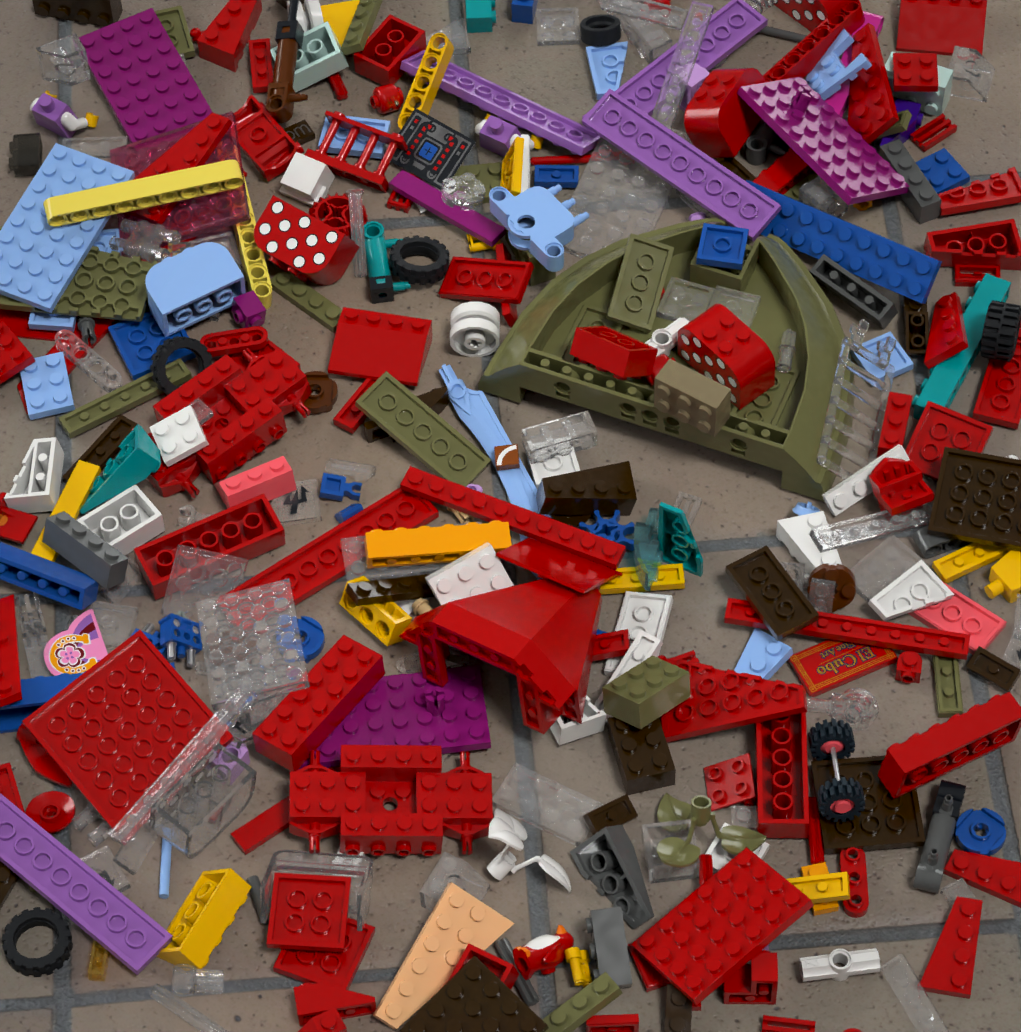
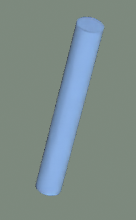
[159,827,173,899]

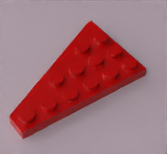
[658,655,808,743]

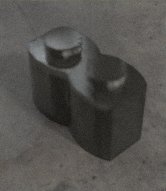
[9,132,43,177]

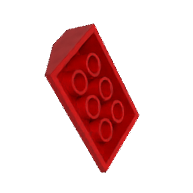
[896,0,987,58]
[328,307,432,386]

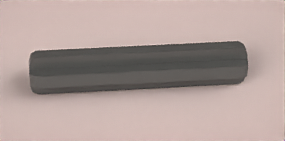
[495,938,539,1007]

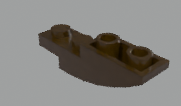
[903,296,929,355]
[364,386,449,443]

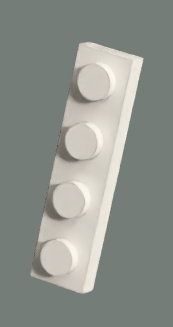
[822,444,910,516]
[594,630,663,723]

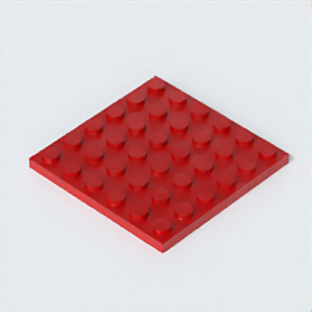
[22,630,234,833]

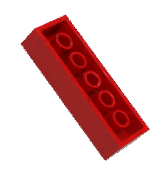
[134,493,286,600]
[252,635,385,771]
[877,692,1021,799]
[755,712,809,839]

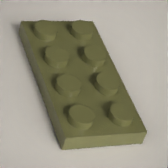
[606,233,674,333]

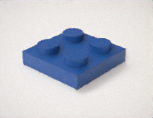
[916,148,970,194]
[696,223,749,270]

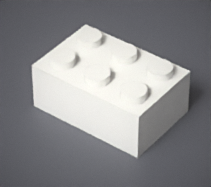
[77,484,165,555]
[425,542,514,606]

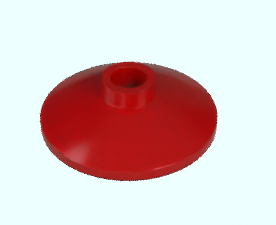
[25,791,76,833]

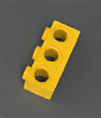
[339,576,412,646]

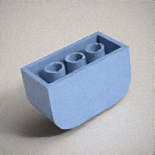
[145,242,246,337]

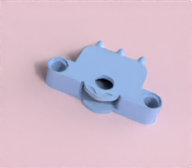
[489,184,590,272]

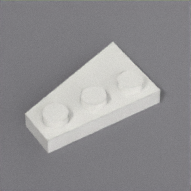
[868,559,954,621]

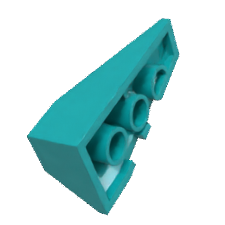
[79,424,161,514]
[658,502,703,577]

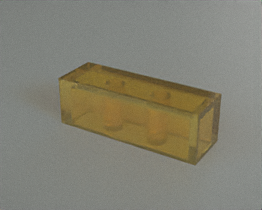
[88,940,110,981]

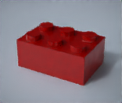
[353,14,426,85]
[570,326,658,380]

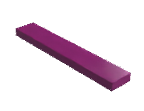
[389,170,506,247]

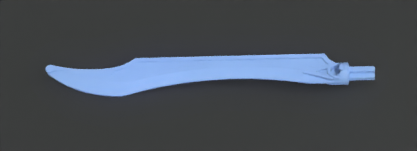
[438,364,551,580]

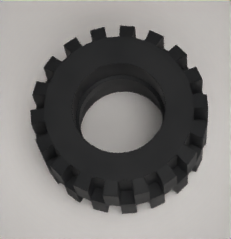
[980,300,1021,362]

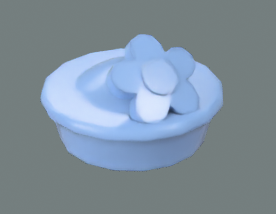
[792,501,820,516]

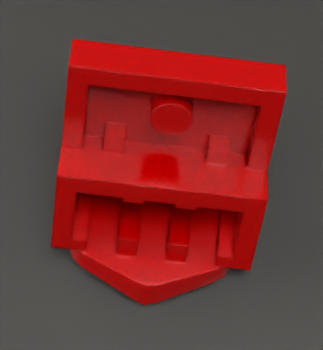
[869,457,934,522]

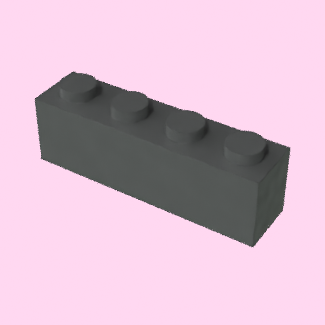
[879,139,942,224]
[809,254,898,330]
[42,511,129,589]

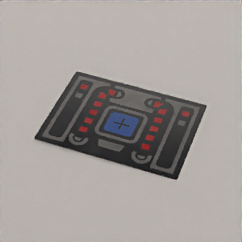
[391,108,476,191]

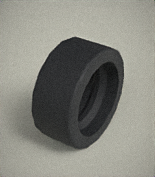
[580,14,621,46]

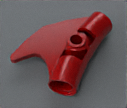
[16,723,72,788]

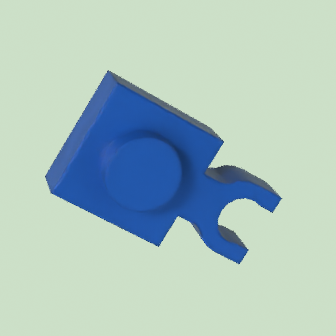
[319,473,362,501]

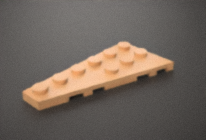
[373,882,515,1030]

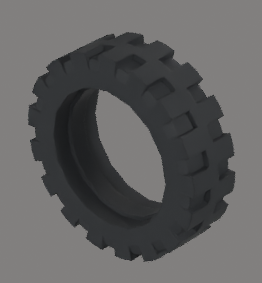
[389,235,450,285]
[150,336,213,395]
[2,907,73,977]

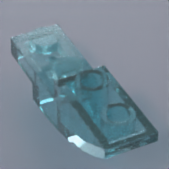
[633,508,663,591]

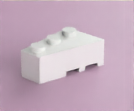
[550,695,607,745]

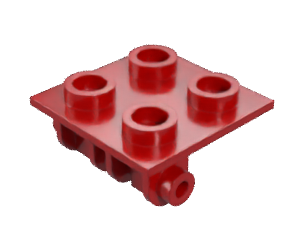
[704,753,756,812]

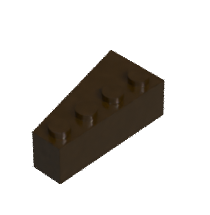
[32,0,123,27]
[536,461,637,516]

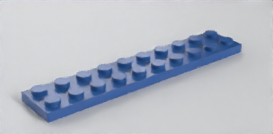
[746,180,942,304]

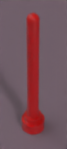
[530,151,635,166]

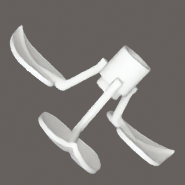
[487,808,571,894]

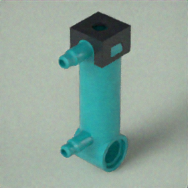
[362,221,411,304]

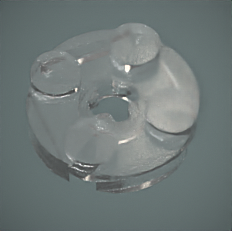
[441,173,486,210]

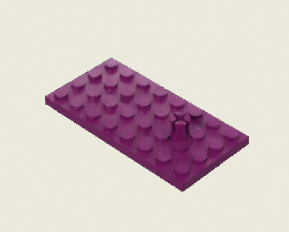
[737,77,910,205]
[285,665,491,770]

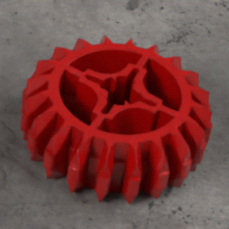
[309,192,368,242]

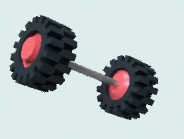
[808,719,865,822]

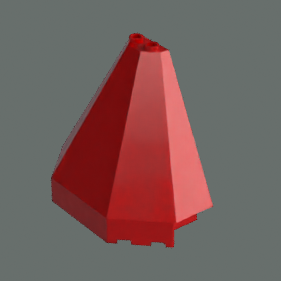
[399,579,602,734]

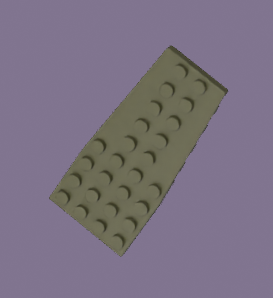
[0,226,158,322]

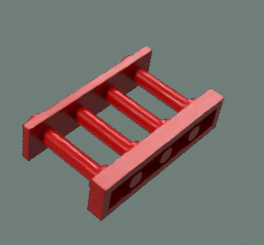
[305,110,408,193]

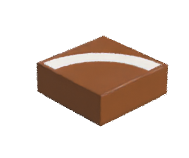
[494,444,520,471]

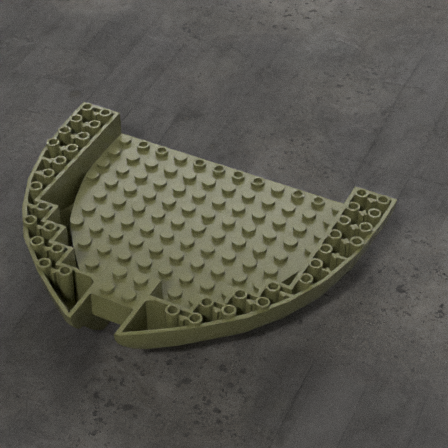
[478,218,855,502]

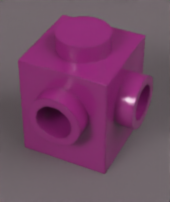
[231,290,266,328]

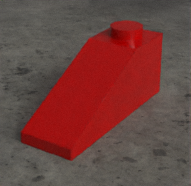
[293,982,376,1027]

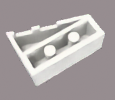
[4,437,64,513]
[776,511,842,587]

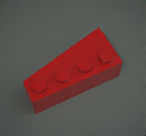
[197,0,262,72]
[923,219,1021,271]

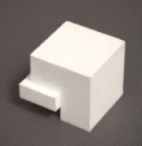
[279,152,335,207]

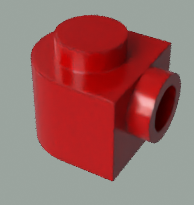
[895,651,922,684]

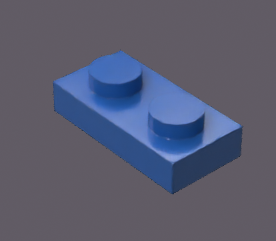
[534,165,579,188]

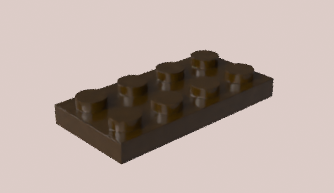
[726,545,819,641]

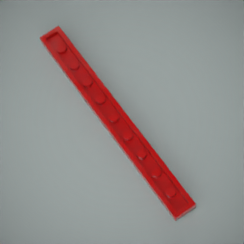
[400,466,626,570]
[724,598,970,660]

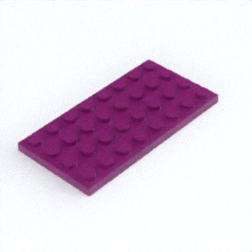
[74,8,212,169]

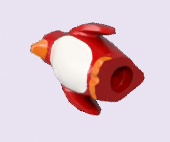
[513,925,574,980]

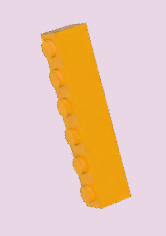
[364,520,512,569]

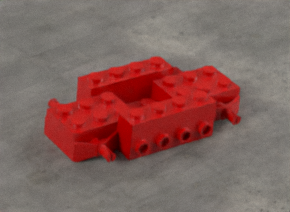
[132,347,312,498]
[289,745,493,856]

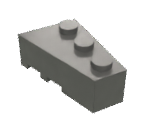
[585,906,632,989]

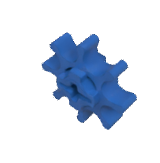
[579,510,635,551]

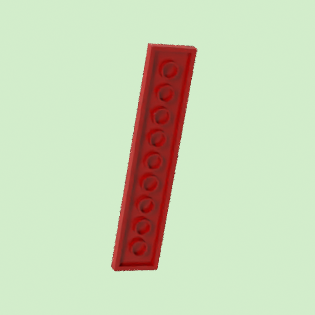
[215,488,439,634]

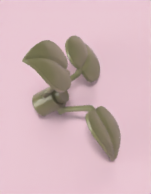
[657,793,767,867]

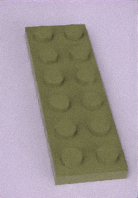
[355,371,491,487]

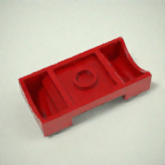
[224,95,304,182]

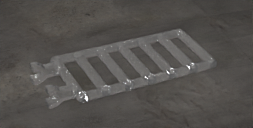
[816,319,896,480]

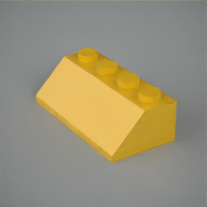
[156,868,251,971]

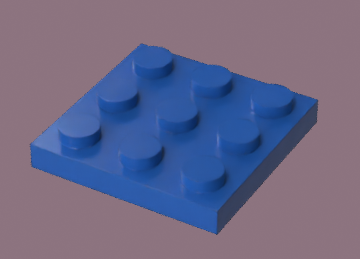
[108,311,196,381]

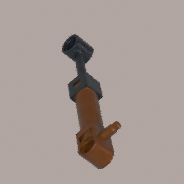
[265,0,308,124]

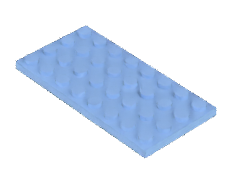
[0,143,135,313]

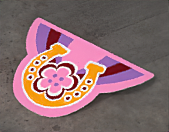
[44,609,108,676]

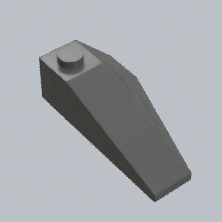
[570,825,654,929]

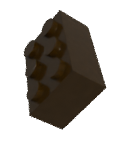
[608,717,676,795]

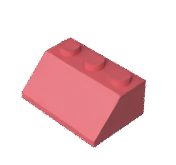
[214,456,297,508]

